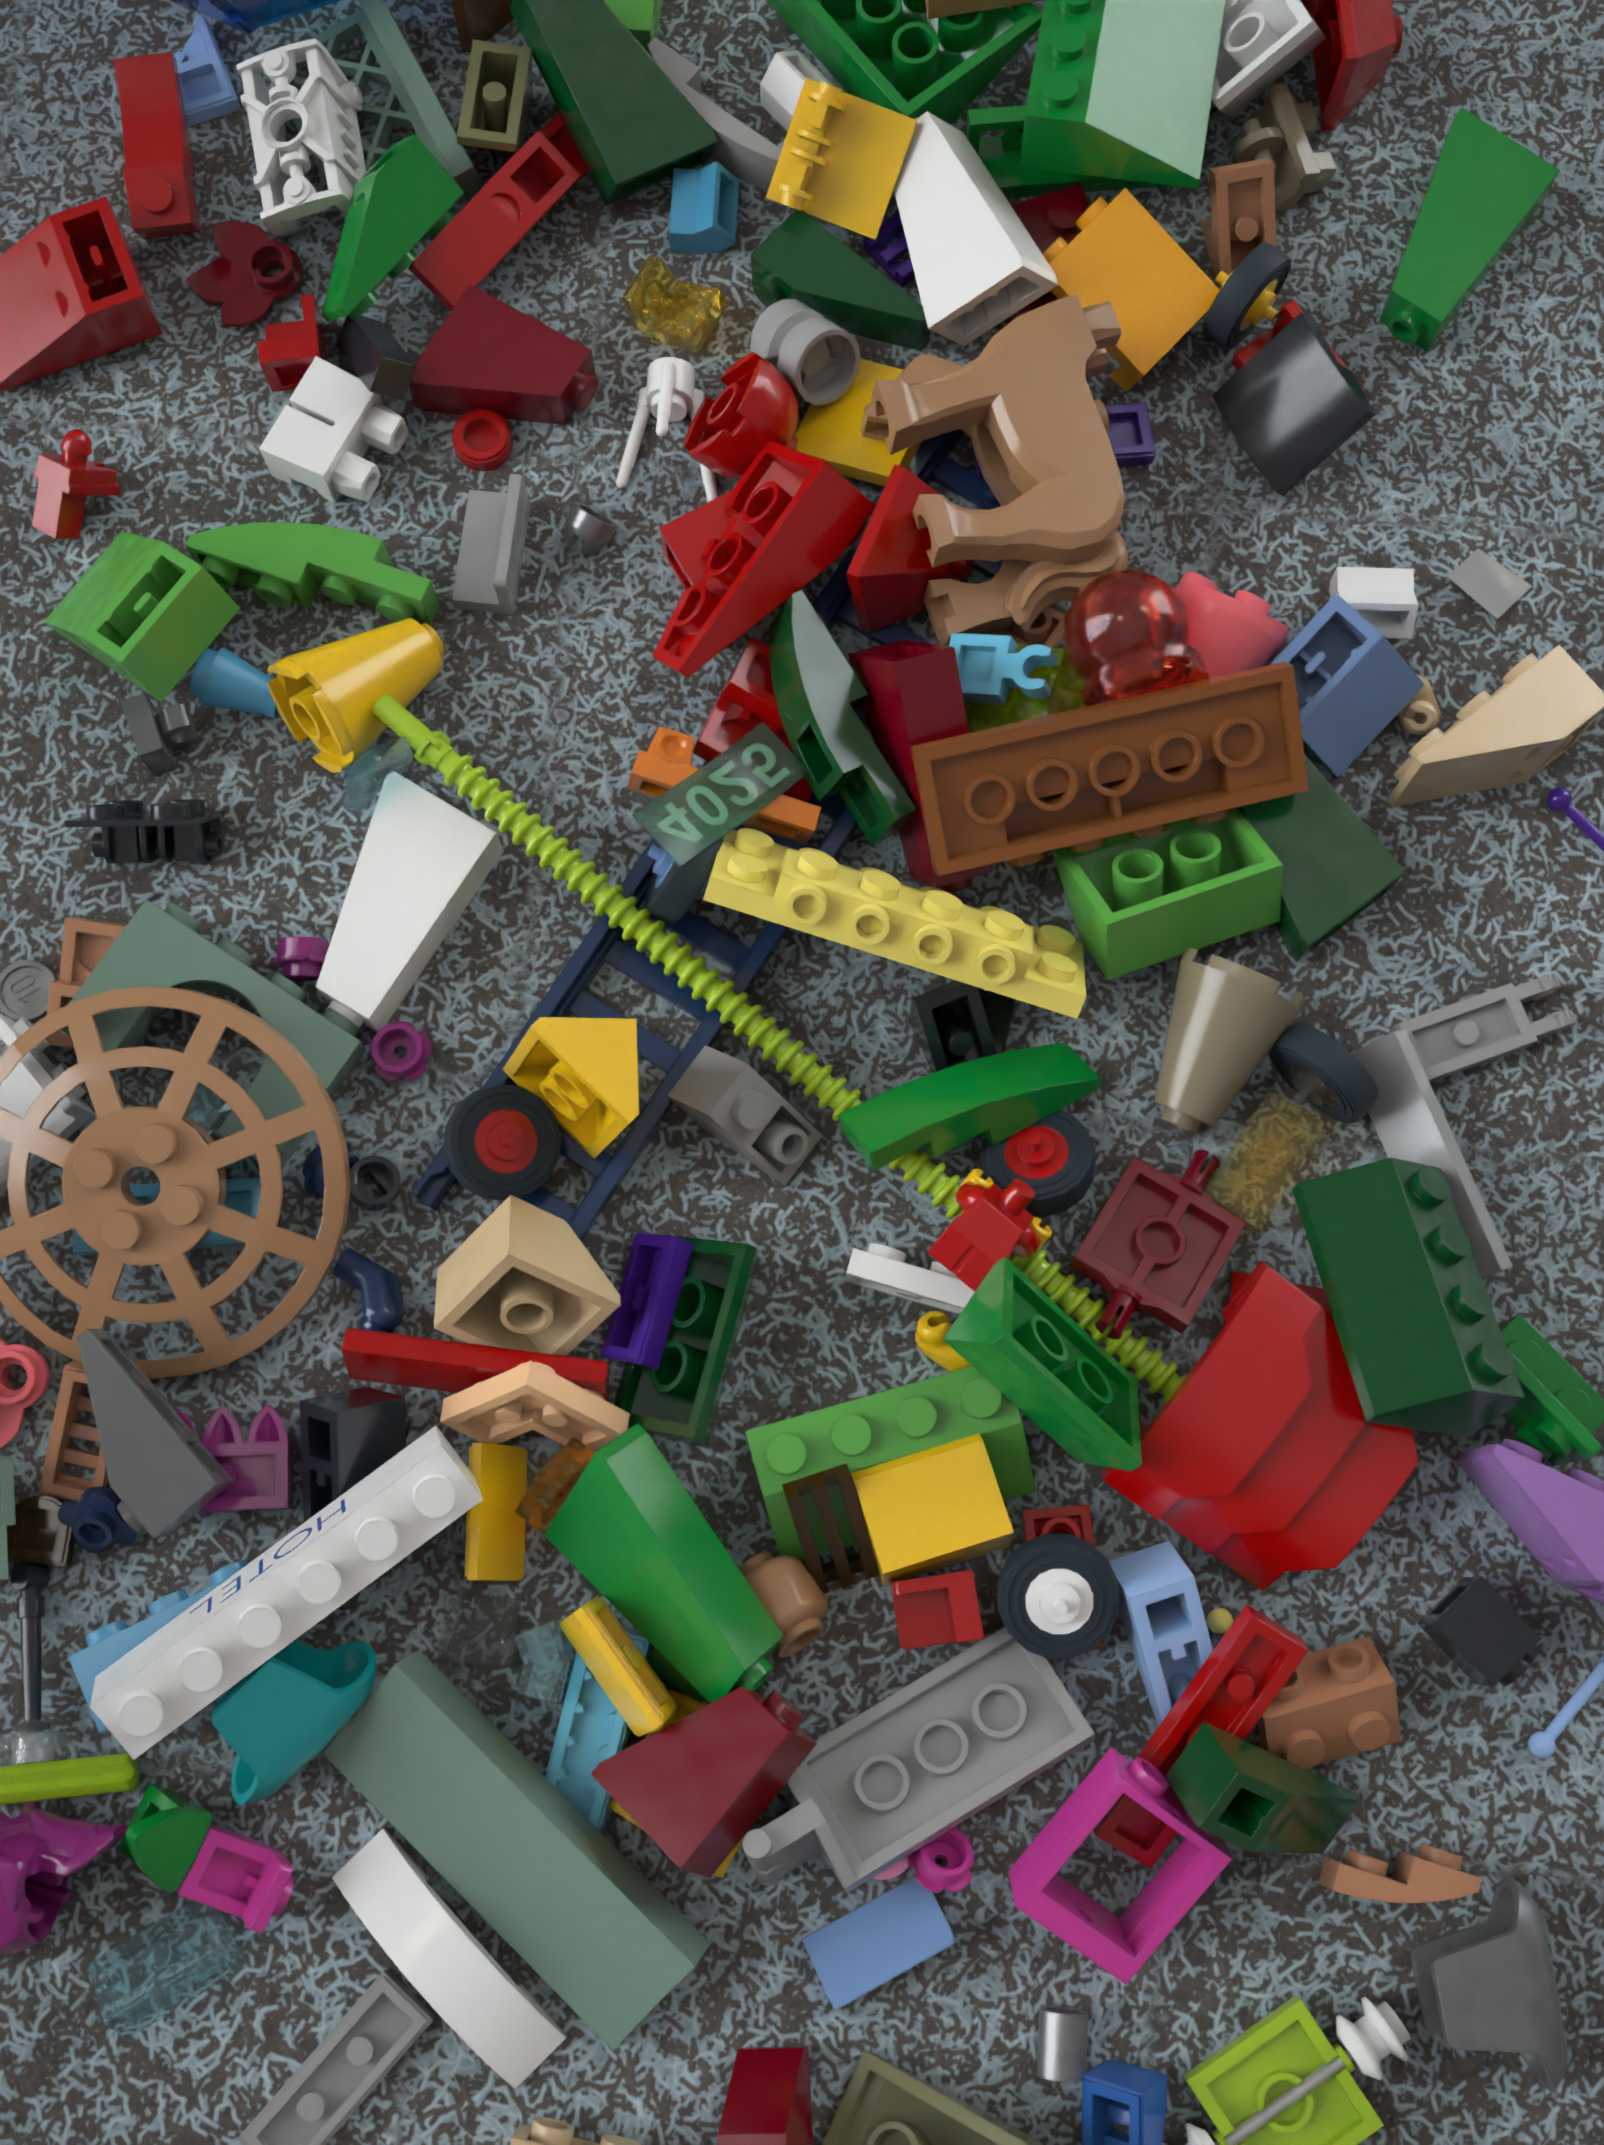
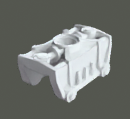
[236,38,366,238]

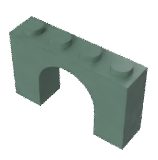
[60,899,365,1169]

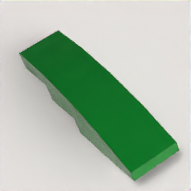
[838,1042,1101,1171]

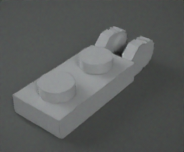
[1389,974,1578,1083]

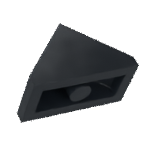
[908,980,1015,1073]

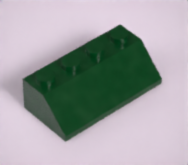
[1292,1157,1525,1437]

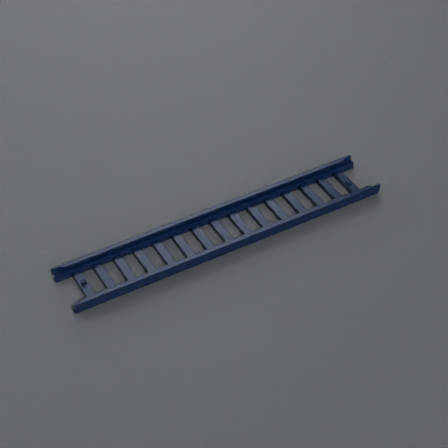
[411,429,1004,1242]

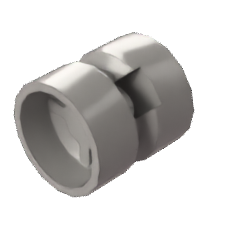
[750,299,861,405]

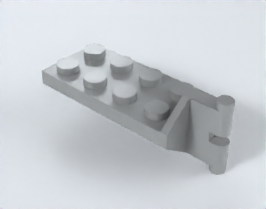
[743,1627,1095,1893]

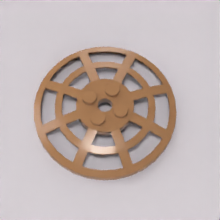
[0,986,351,1378]

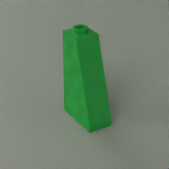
[1379,108,1560,352]
[544,1423,784,1703]

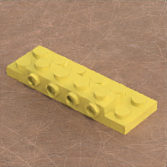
[703,827,1086,1019]

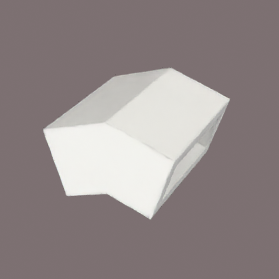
[760,50,834,132]
[1330,567,1419,639]

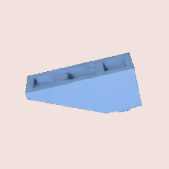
[1109,1541,1213,1727]

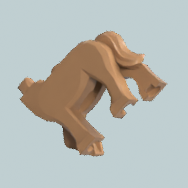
[860,293,1128,646]

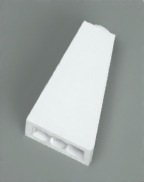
[894,111,1058,346]
[316,770,504,1032]

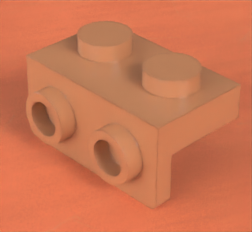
[1258,1637,1401,1770]

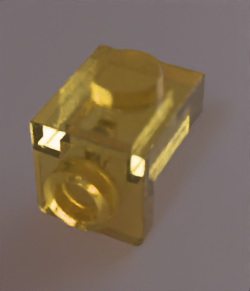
[622,255,729,351]

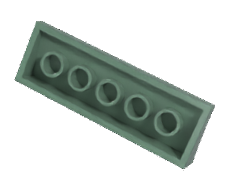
[322,1650,711,2051]

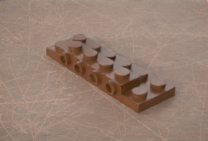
[911,662,1309,876]

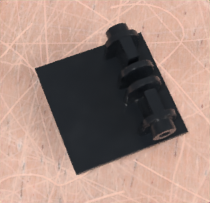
[65,799,225,864]

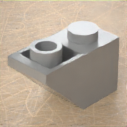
[667,1045,822,1186]

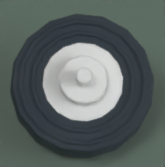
[997,1534,1120,1659]

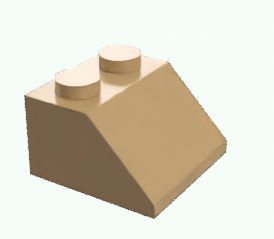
[434,1195,620,1356]

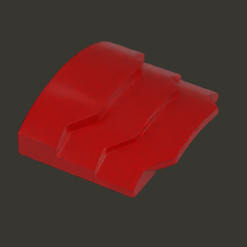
[1101,1260,1418,1591]

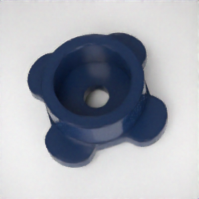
[58,1486,137,1553]

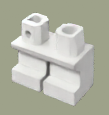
[259,356,408,503]

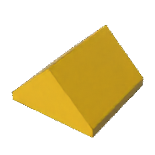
[851,1433,1014,1586]

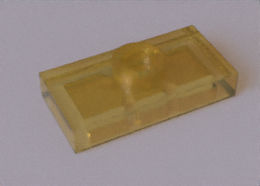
[1207,1090,1325,1233]

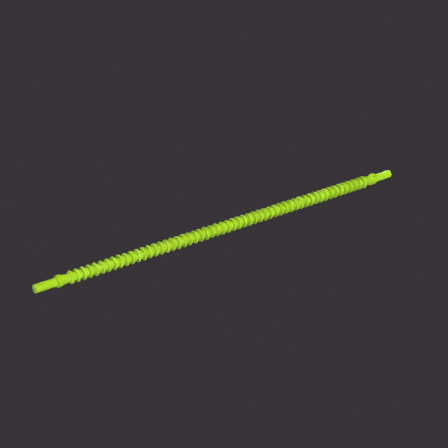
[372,694,1188,1405]

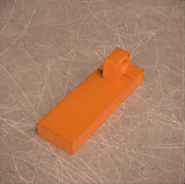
[626,727,821,845]

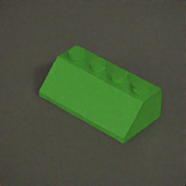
[745,1366,1036,1559]

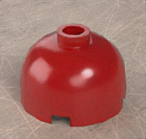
[684,352,799,480]

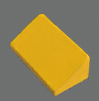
[465,1443,528,1581]
[560,1595,677,1737]

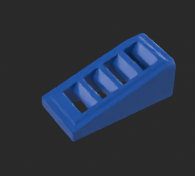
[1082,2060,1167,2145]

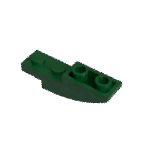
[769,590,916,845]

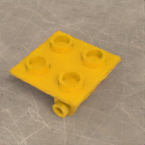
[766,78,918,240]

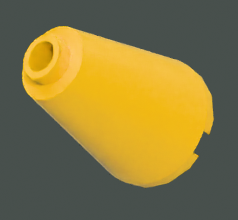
[267,618,445,773]

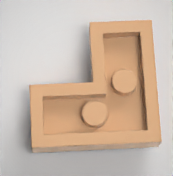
[440,1361,630,1455]

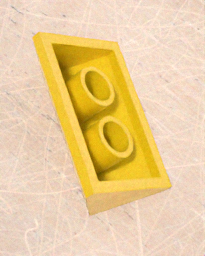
[502,1017,639,1159]

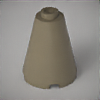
[1154,948,1305,1134]

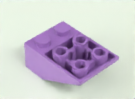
[1457,1439,1604,1605]

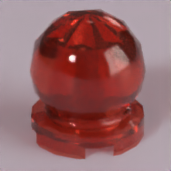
[1064,567,1210,707]

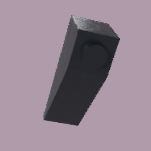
[299,1386,409,1611]

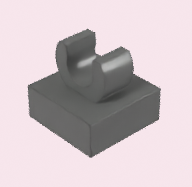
[121,693,200,776]

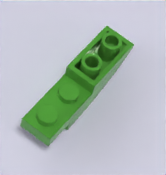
[185,522,439,625]

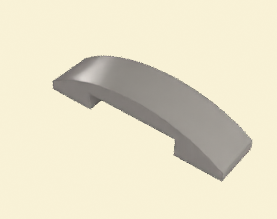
[648,37,785,191]

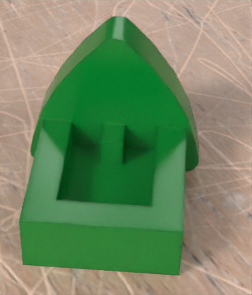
[117,1783,212,1893]

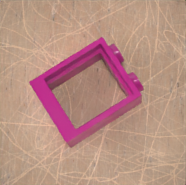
[1008,1747,1232,1985]

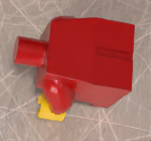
[927,1169,1052,1292]

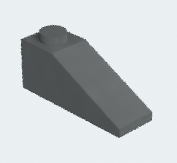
[77,1328,234,1539]

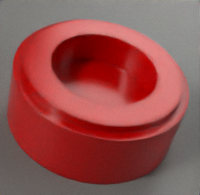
[452,409,513,471]

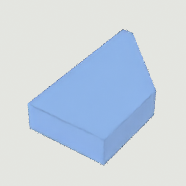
[174,13,241,127]

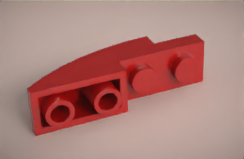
[408,112,588,312]

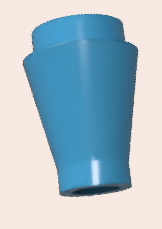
[189,647,279,719]

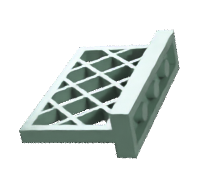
[273,0,484,220]

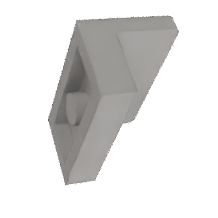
[452,474,531,615]

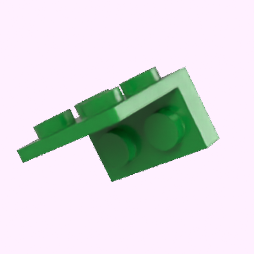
[1500,1314,1604,1466]

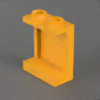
[1043,188,1220,392]

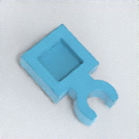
[949,633,1058,705]

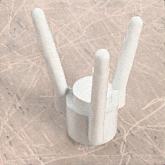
[616,357,718,502]

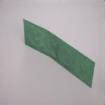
[632,722,809,867]

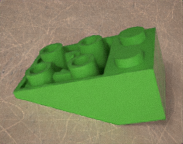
[44,531,240,702]

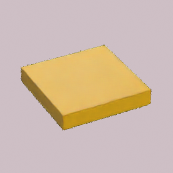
[794,359,922,487]

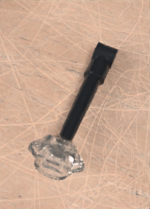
[0,1563,67,1765]

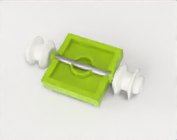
[1162,1995,1411,2145]

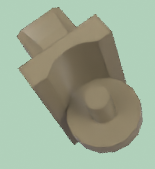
[1234,84,1336,211]

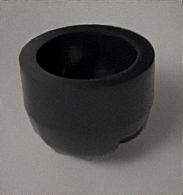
[350,1156,400,1211]

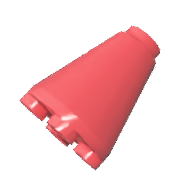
[1148,571,1289,692]

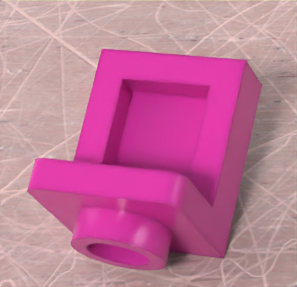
[176,1823,294,1934]

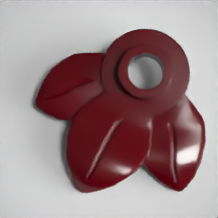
[186,221,304,327]

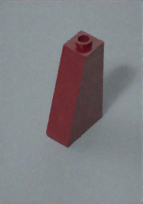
[848,640,993,892]

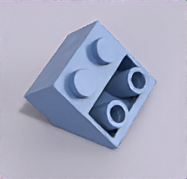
[1270,593,1425,778]

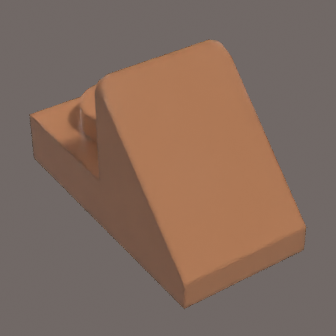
[1200,158,1277,289]

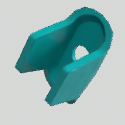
[210,1639,377,1806]

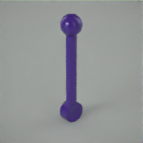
[1547,787,1604,852]

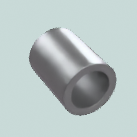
[1037,2006,1088,2082]

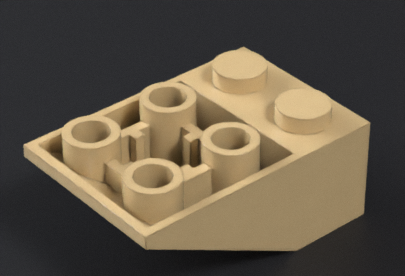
[1386,645,1604,807]

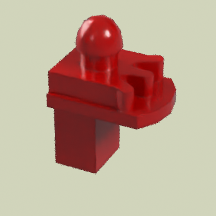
[32,429,120,539]

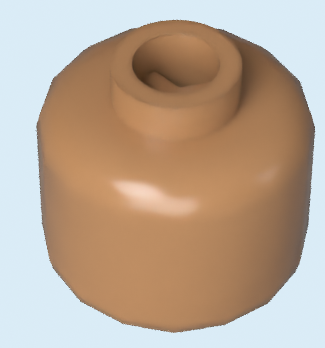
[739,1551,828,1658]

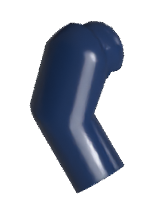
[333,1247,405,1333]

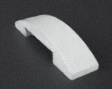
[332,1827,567,2089]

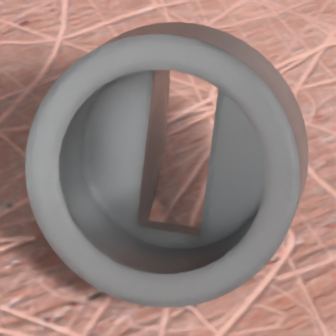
[564,502,617,555]

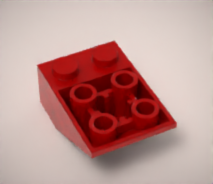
[0,196,163,392]

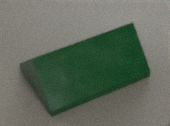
[614,1235,758,1449]

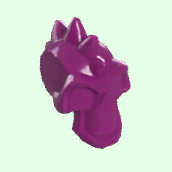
[0,1801,128,1957]

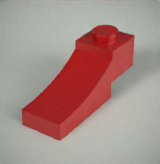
[113,52,200,239]

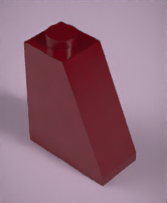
[409,285,598,425]
[591,1686,817,1878]

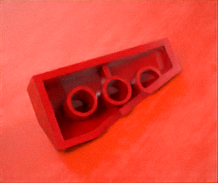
[652,441,876,678]

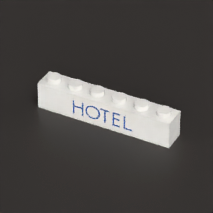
[90,1425,483,1760]

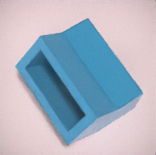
[669,161,739,254]

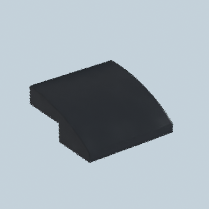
[1212,312,1376,496]

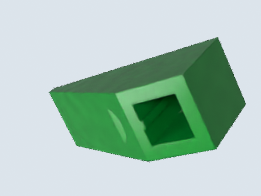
[321,134,464,322]

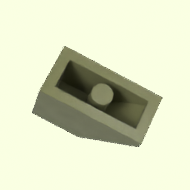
[457,39,533,152]

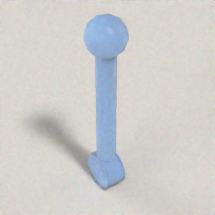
[1528,1654,1604,1759]

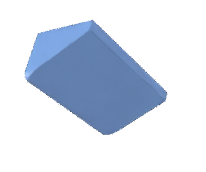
[802,1876,957,2010]

